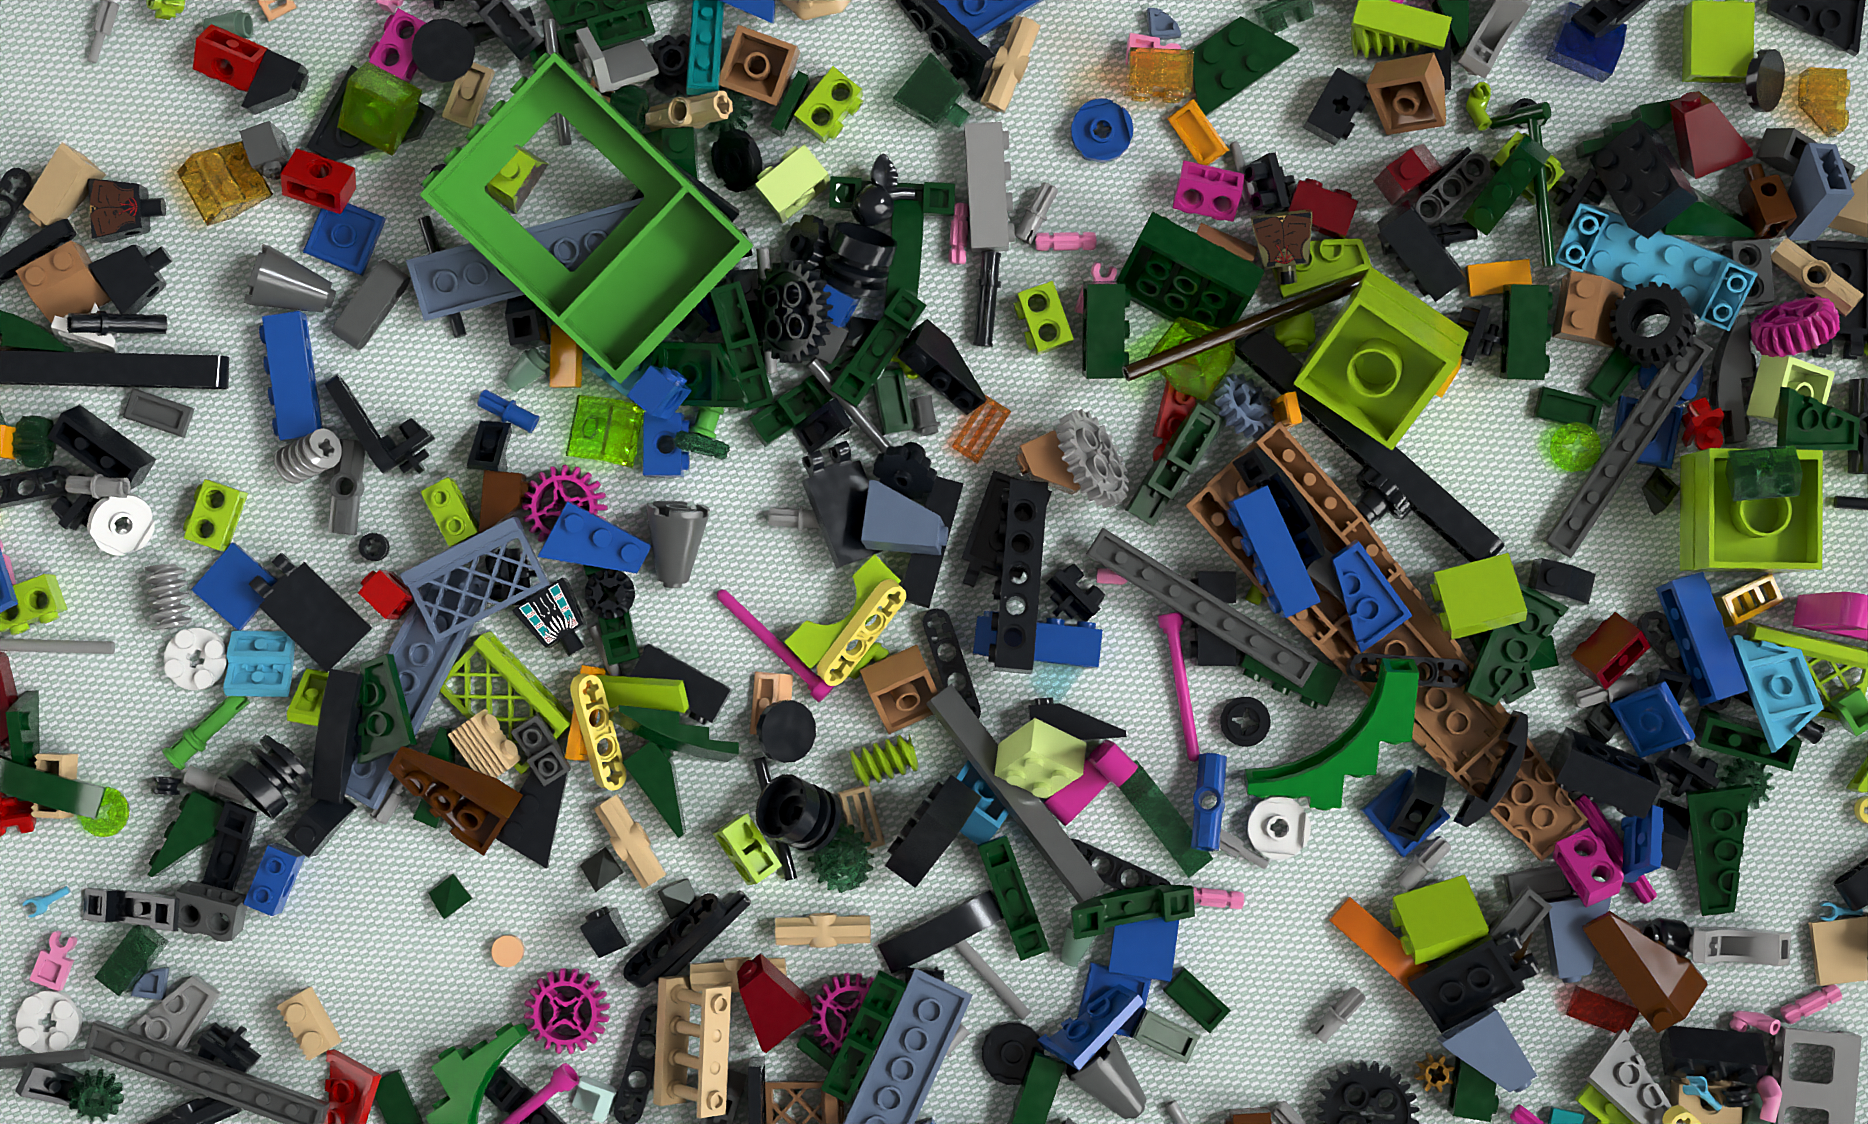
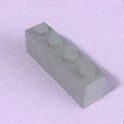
[964,122,1015,253]

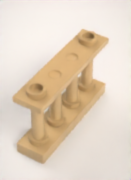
[653,975,731,1118]

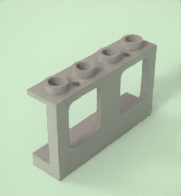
[1767,1025,1862,1124]

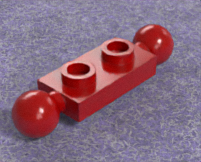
[1152,355,1200,465]

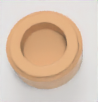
[491,934,525,967]

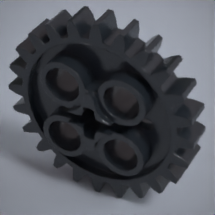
[751,260,833,364]
[1315,1060,1420,1124]

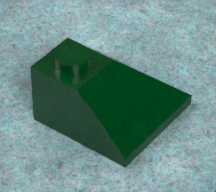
[642,127,699,180]

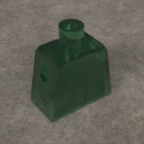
[893,52,971,129]

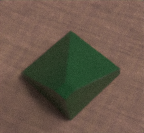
[1529,635,1559,671]
[428,874,473,919]

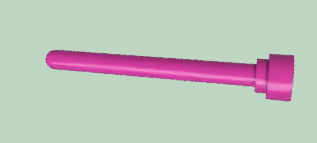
[717,589,835,703]
[1157,612,1200,762]
[499,1063,580,1124]

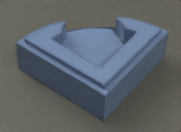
[1146,8,1181,40]
[131,967,169,1000]

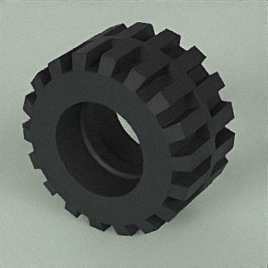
[1609,282,1697,369]

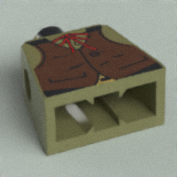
[1251,209,1312,285]

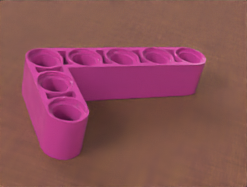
[1792,592,1868,641]
[1043,739,1139,826]

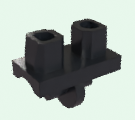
[1242,152,1296,214]
[1552,168,1608,228]
[1457,305,1504,366]
[382,418,435,474]
[51,473,103,531]
[485,548,537,606]
[1046,564,1105,622]
[1654,743,1720,797]
[197,1023,262,1073]

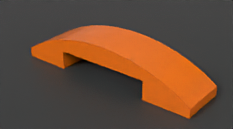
[1329,897,1429,1000]

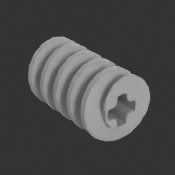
[274,428,342,483]
[144,564,192,630]

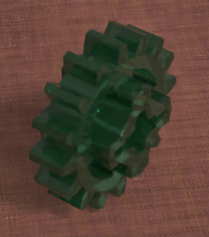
[808,822,874,893]

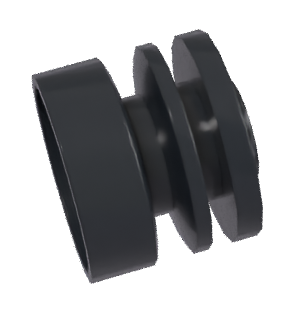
[820,222,898,298]
[226,734,312,820]
[755,774,841,853]

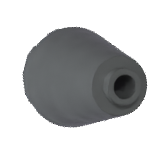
[244,244,337,313]
[646,501,710,588]
[1063,1035,1146,1119]

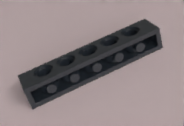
[988,479,1048,674]

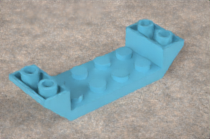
[1555,203,1758,331]

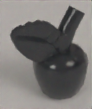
[850,153,915,226]

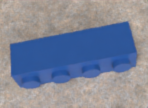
[259,311,323,443]
[1227,485,1321,618]
[1655,571,1748,707]
[973,611,1103,668]

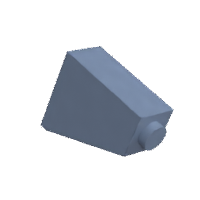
[1785,143,1854,241]
[861,480,948,555]
[1543,895,1611,983]
[1436,1007,1537,1093]

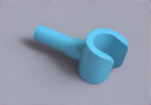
[23,886,70,918]
[1819,901,1863,921]
[1682,1076,1722,1111]

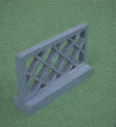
[400,517,550,642]

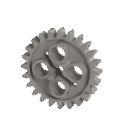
[1057,409,1129,508]

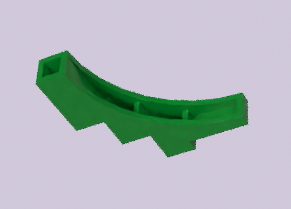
[1244,658,1419,811]
[426,1022,531,1124]

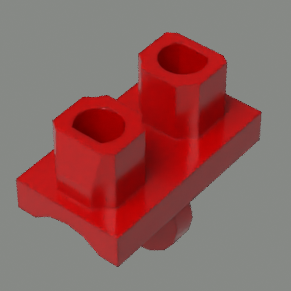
[1681,397,1725,451]
[0,792,37,837]

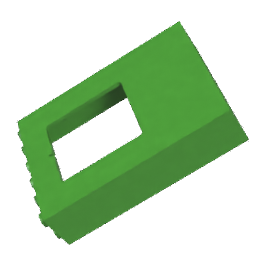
[419,52,754,384]

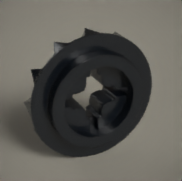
[585,569,635,619]
[1220,697,1271,747]

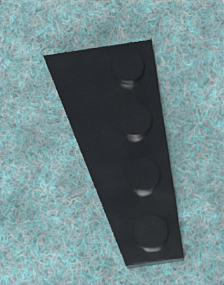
[896,0,995,101]

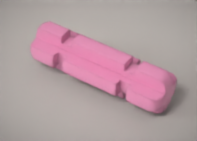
[948,203,969,265]
[1035,232,1096,251]
[1193,887,1244,909]
[1780,984,1842,1024]

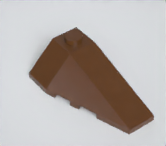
[388,746,523,856]
[1582,911,1708,1033]

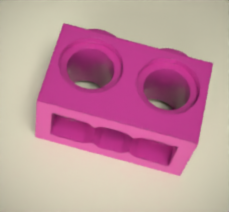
[368,8,426,87]
[1173,160,1245,222]
[1552,828,1624,908]

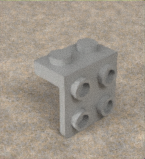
[574,27,659,93]

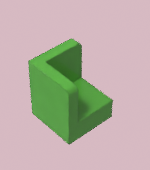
[1829,687,1868,737]

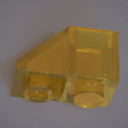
[1798,67,1850,138]

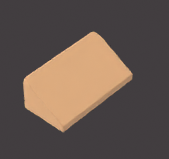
[750,672,793,735]

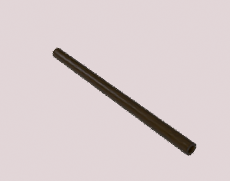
[1122,271,1368,381]

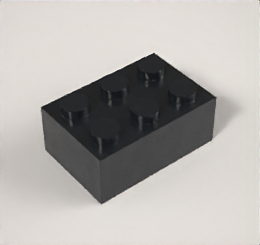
[1589,119,1699,239]
[1550,727,1662,819]
[885,775,982,888]

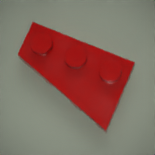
[324,1049,381,1124]

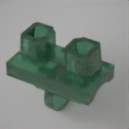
[1254,0,1315,34]

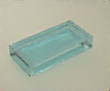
[1035,662,1085,702]

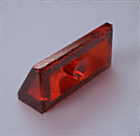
[1565,985,1639,1034]

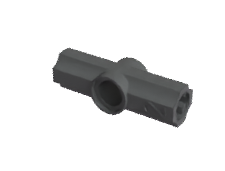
[328,439,365,535]

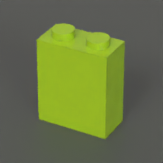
[1682,0,1755,84]
[1429,553,1527,640]
[1389,874,1489,965]

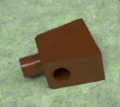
[1738,164,1797,240]

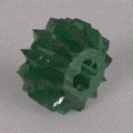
[609,85,650,133]
[708,86,754,134]
[12,415,57,469]
[1718,758,1775,809]
[68,1067,124,1124]

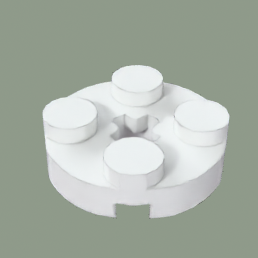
[87,493,154,556]
[164,628,229,690]
[1246,796,1311,860]
[16,990,83,1053]

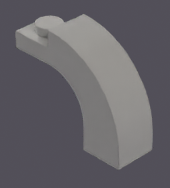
[1458,0,1533,79]
[1689,927,1791,966]

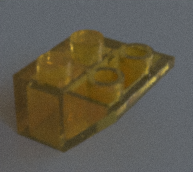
[1124,47,1194,103]
[177,141,273,226]

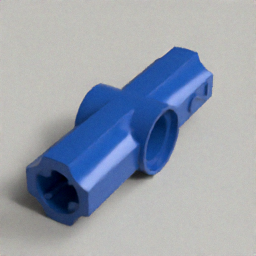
[1191,753,1227,852]

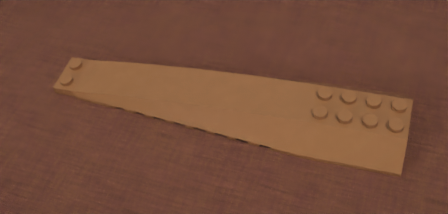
[1185,421,1588,862]

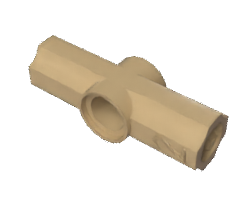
[980,15,1041,113]
[645,91,733,132]
[1771,238,1864,317]
[594,794,667,889]
[775,913,871,948]
[690,957,787,992]

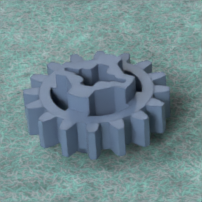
[1214,373,1275,439]

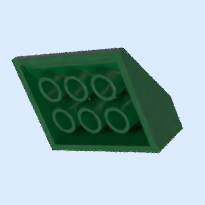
[1116,211,1265,348]

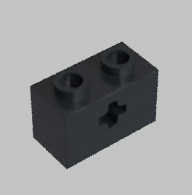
[1303,67,1370,146]

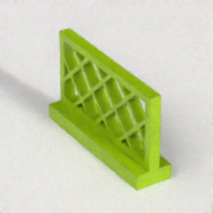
[1745,622,1868,721]
[440,631,572,775]

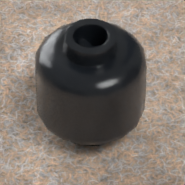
[1643,917,1692,956]

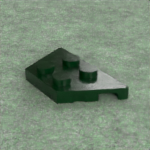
[1189,16,1300,117]
[632,341,749,408]

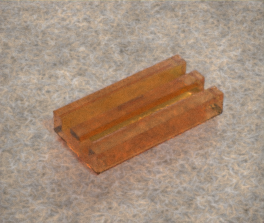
[951,395,1011,464]

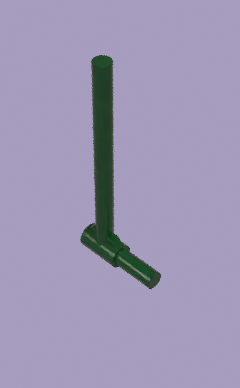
[1489,102,1556,268]

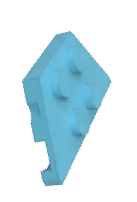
[1729,635,1824,753]

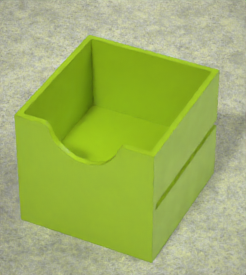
[1294,267,1469,450]
[1680,448,1823,573]

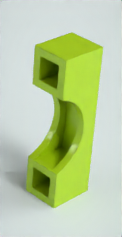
[784,554,901,669]

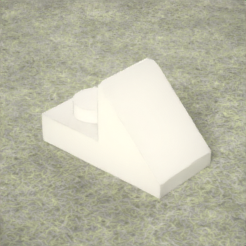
[51,303,118,353]

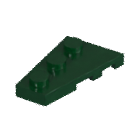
[5,690,40,801]

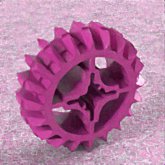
[1750,296,1840,357]
[522,465,608,542]
[524,968,610,1054]
[810,972,886,1055]

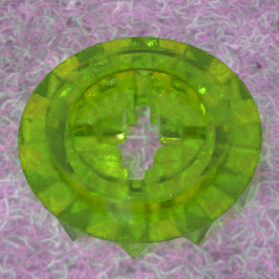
[1550,422,1601,472]
[77,787,130,837]

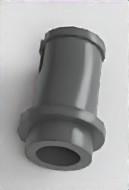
[912,395,940,436]

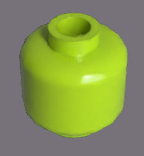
[1274,311,1316,353]

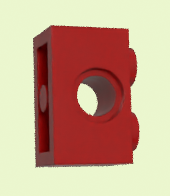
[193,24,268,92]
[280,148,356,214]
[358,569,415,620]

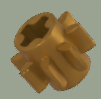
[1414,1052,1454,1093]

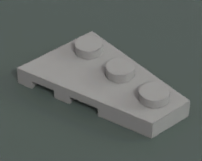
[127,976,221,1051]
[1584,1029,1672,1124]

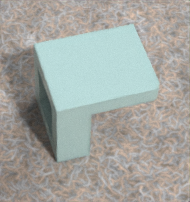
[572,1075,618,1124]

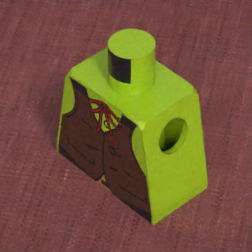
[487,145,549,213]

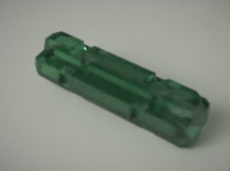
[673,431,730,460]

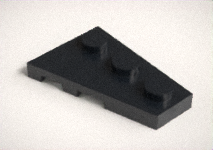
[1766,0,1866,56]
[495,770,569,869]

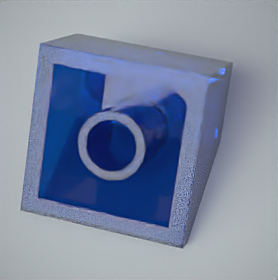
[1545,2,1627,83]

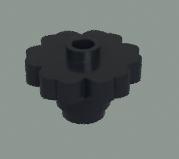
[650,34,691,98]
[780,214,836,271]
[872,442,937,500]
[1354,467,1411,525]

